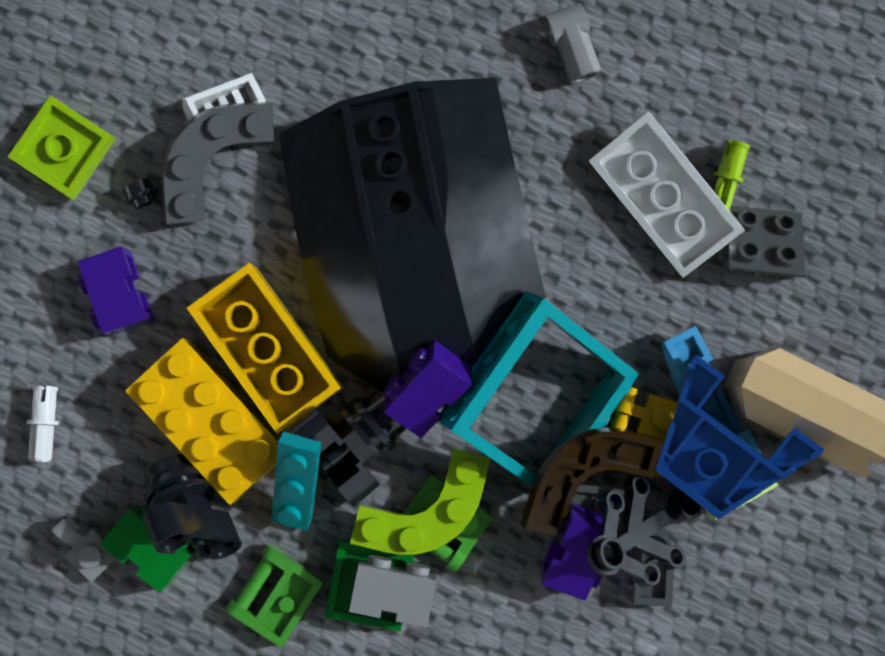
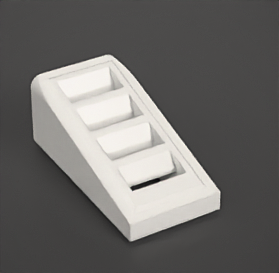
[183,73,266,121]

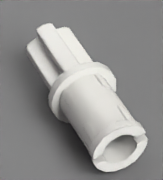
[27,386,59,462]

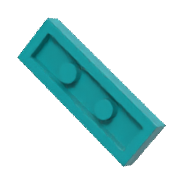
[271,431,322,531]

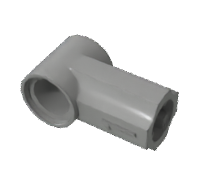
[544,3,602,84]

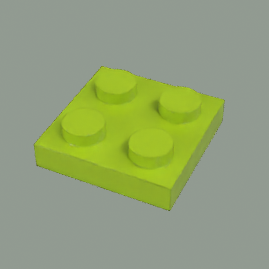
[8,95,116,200]

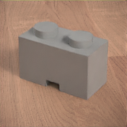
[349,555,436,628]

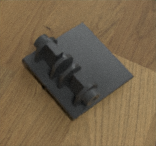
[722,205,806,280]

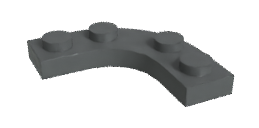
[161,102,274,224]
[571,484,674,607]

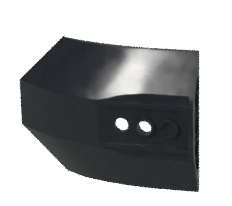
[279,78,546,409]

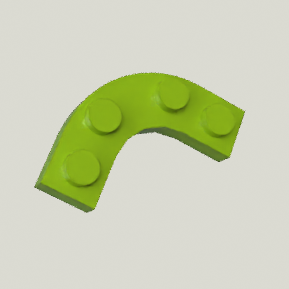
[350,448,491,555]

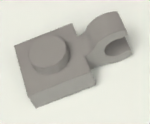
[52,516,116,583]

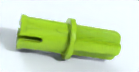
[713,140,750,210]

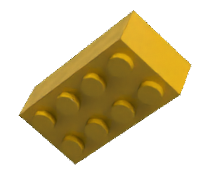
[186,262,344,434]
[125,338,281,505]

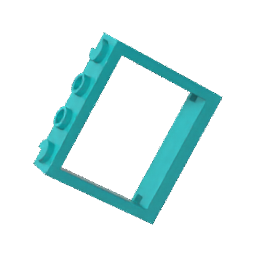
[438,291,639,486]

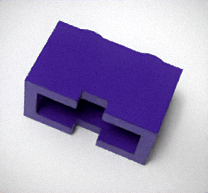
[77,246,155,336]
[384,340,472,439]
[541,503,619,601]

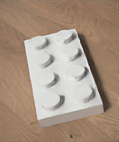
[589,112,745,278]

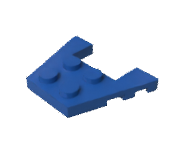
[655,355,825,519]

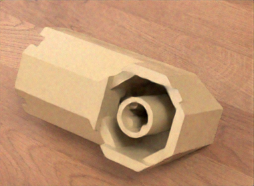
[723,348,885,478]

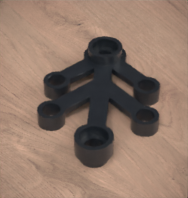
[587,475,702,588]

